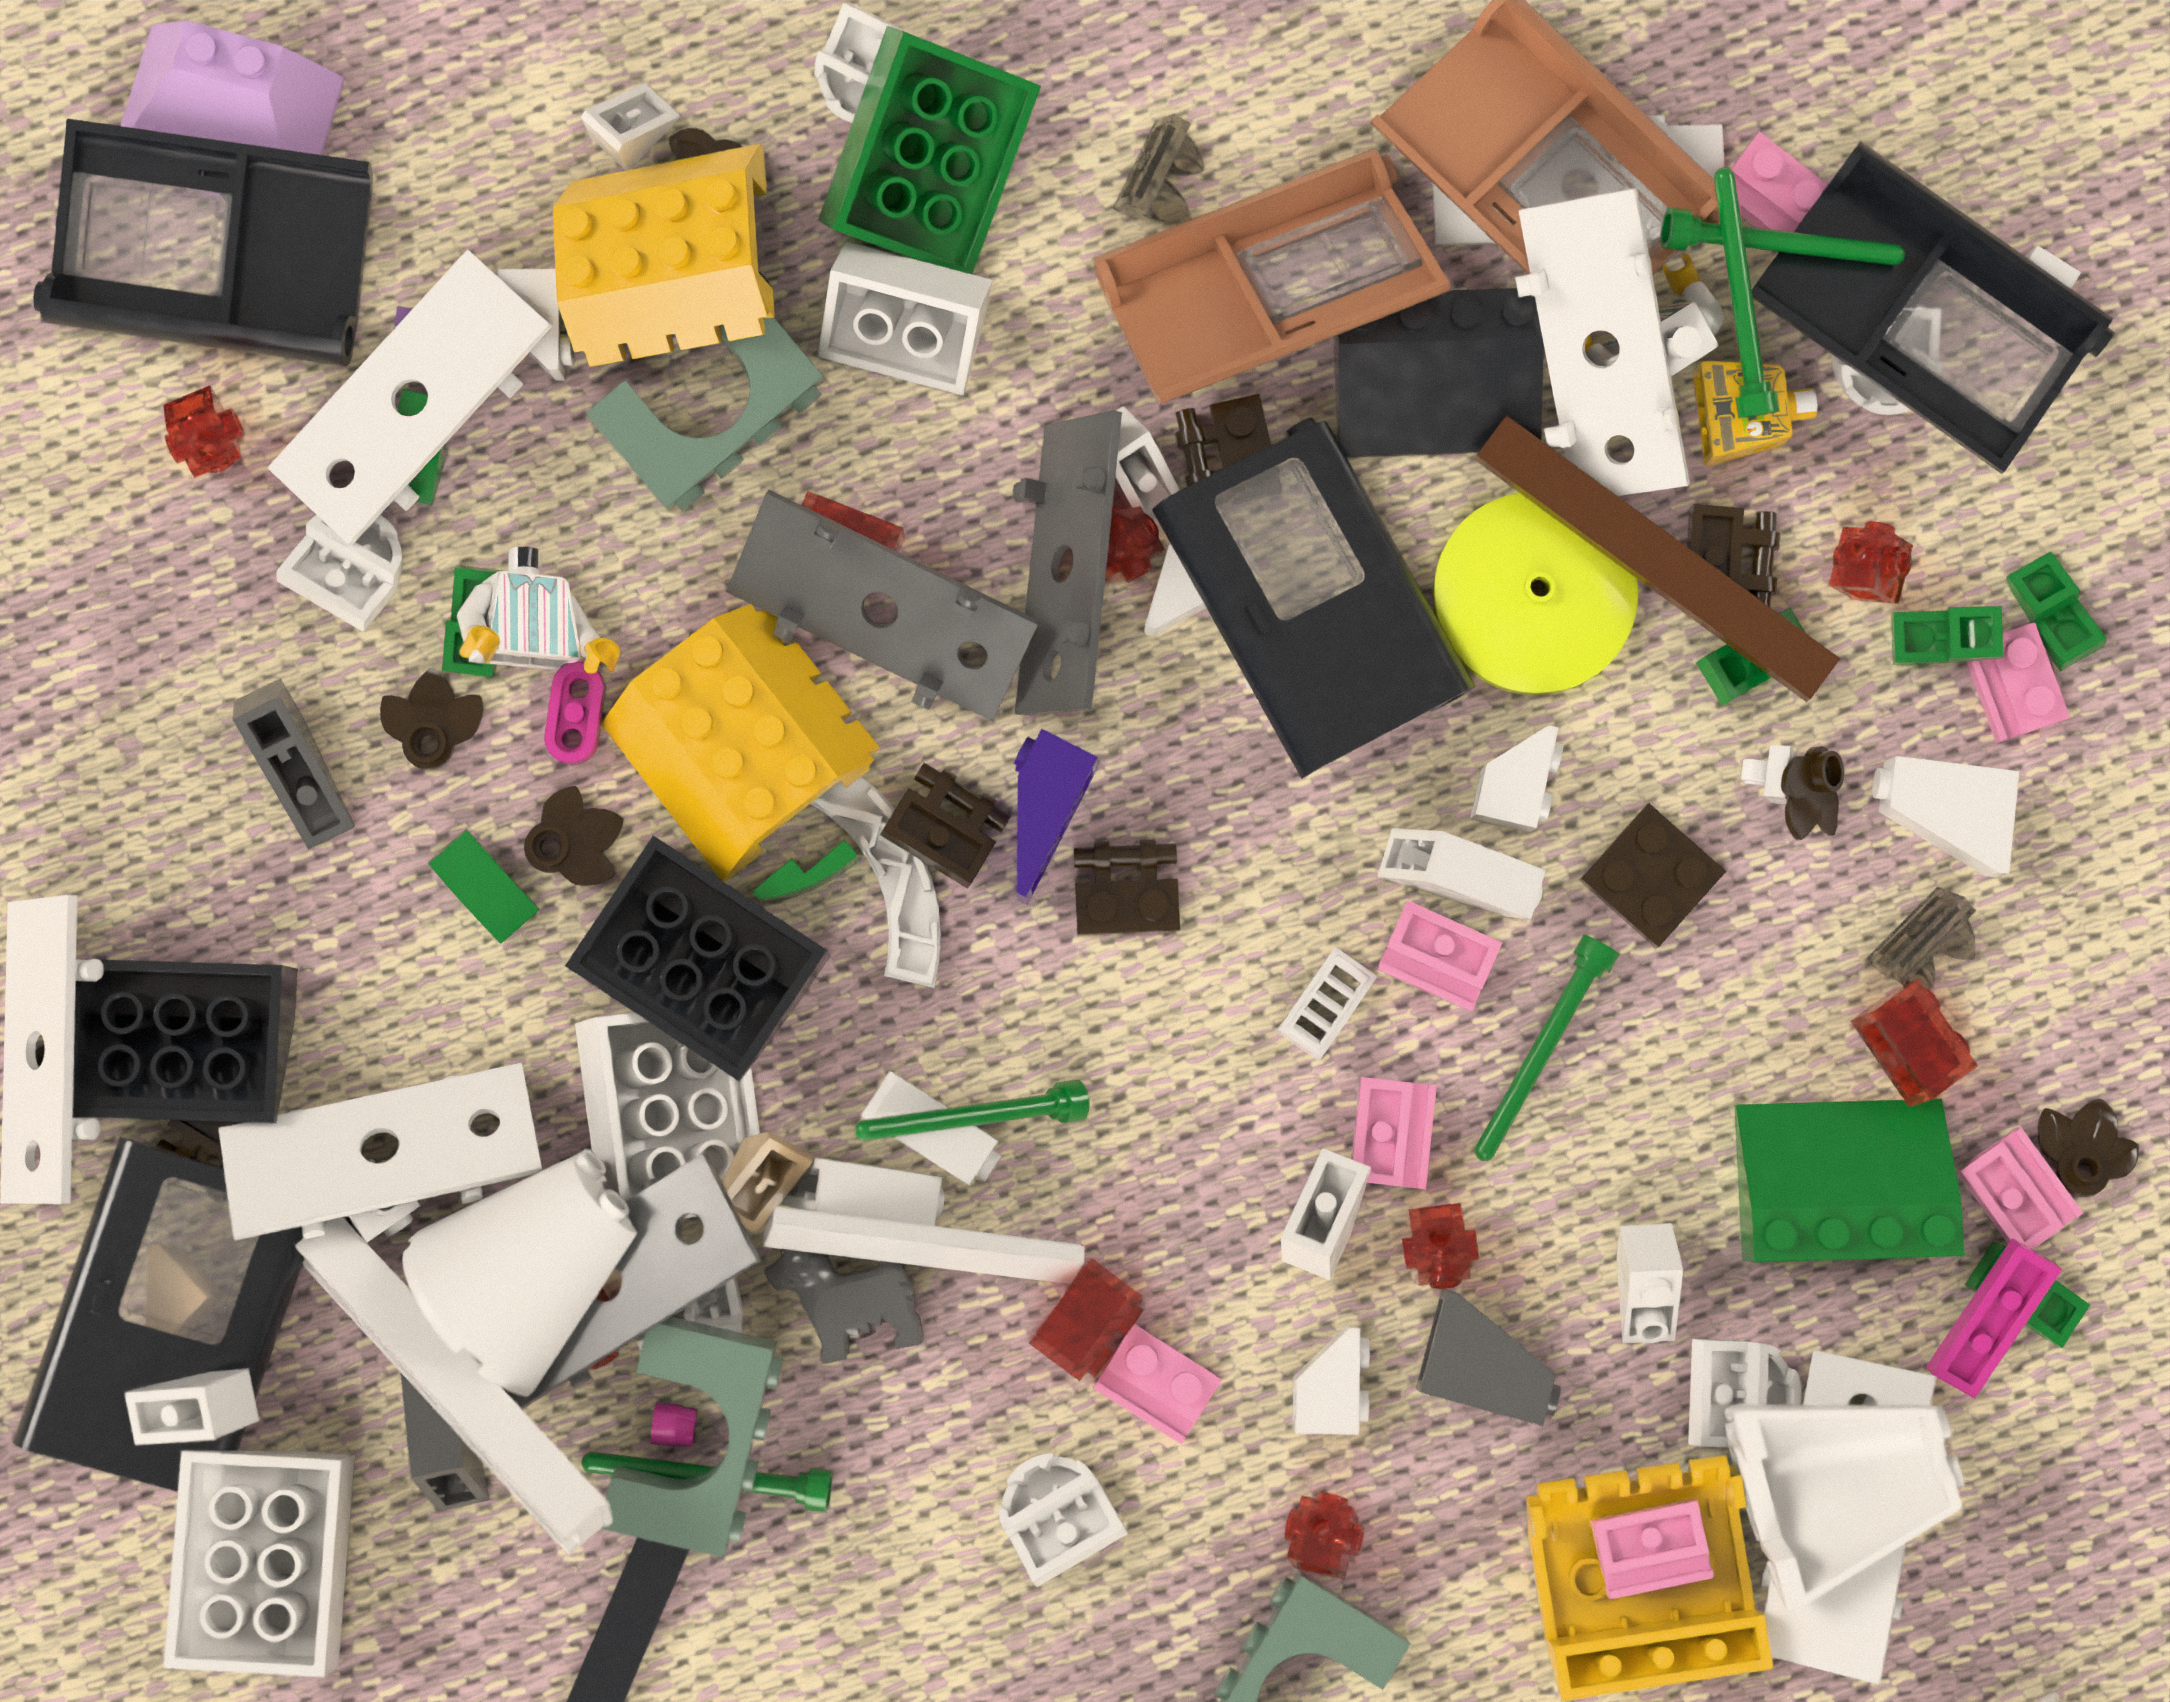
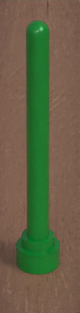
[1714,167,1780,418]
[1660,207,1905,265]
[1474,934,1620,1161]
[855,1080,1090,1141]
[581,1452,833,1513]

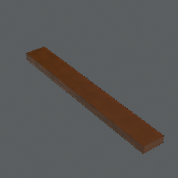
[1474,415,1841,702]

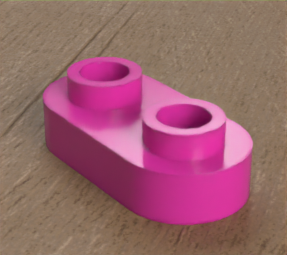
[544,661,606,765]

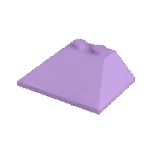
[120,20,345,200]

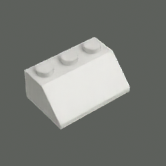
[817,241,993,396]

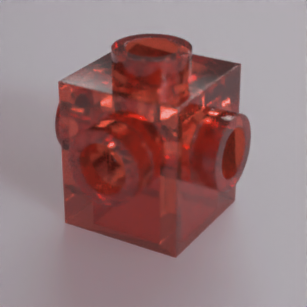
[163,385,245,478]
[1105,505,1165,585]
[1829,521,1913,604]
[1402,1202,1479,1289]
[1285,1492,1364,1580]

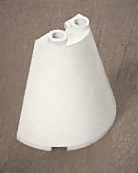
[403,1149,637,1397]
[1724,1405,1964,1612]

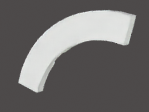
[810,777,941,989]

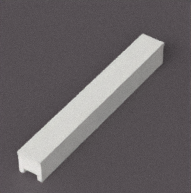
[296,1217,613,1556]

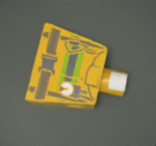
[1692,361,1817,467]

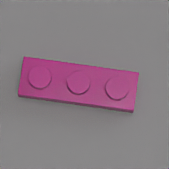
[1926,1238,2062,1399]

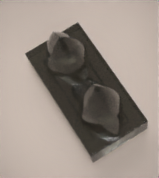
[1113,113,1205,224]
[1866,886,1976,990]

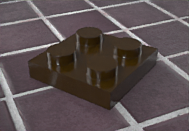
[1579,803,1726,948]

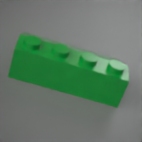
[818,26,1041,274]
[1734,1099,1965,1262]

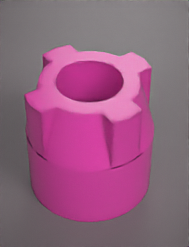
[650,1402,698,1447]

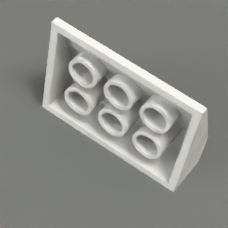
[575,1013,760,1218]
[163,1450,355,1677]

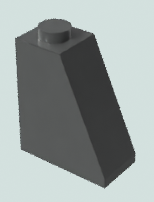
[1416,1288,1561,1426]
[400,1372,490,1511]

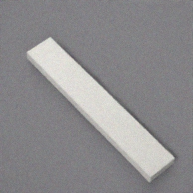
[763,1206,1084,1284]

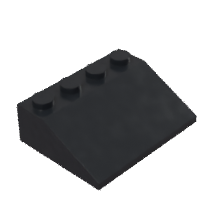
[1333,288,1544,457]
[565,835,831,1082]
[72,959,298,1123]

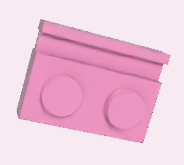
[1730,132,1828,232]
[1966,622,2070,744]
[1376,901,1502,1012]
[1351,1077,1437,1189]
[1956,1127,2083,1249]
[1093,1323,1222,1444]
[1590,1499,1714,1599]

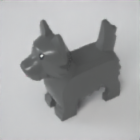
[764,1249,924,1364]

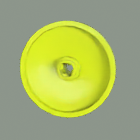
[1432,493,1638,695]

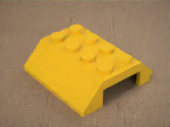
[553,144,775,367]
[601,604,879,882]
[1527,1455,1773,1701]

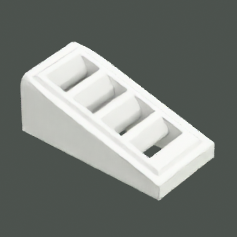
[1276,947,1377,1061]

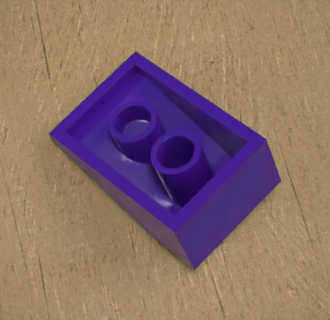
[1014,729,1098,905]

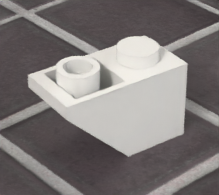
[498,269,575,380]
[1470,725,1563,833]
[1617,1223,1683,1344]
[1292,1325,1370,1435]

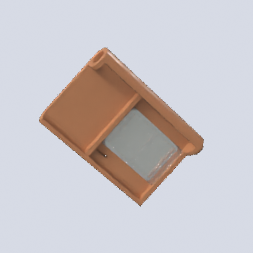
[1370,0,1720,334]
[1092,148,1450,405]

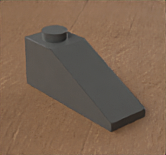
[232,678,355,850]

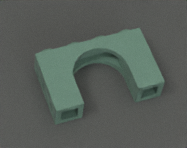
[586,317,823,512]
[601,1317,783,1558]
[1214,1570,1410,1702]

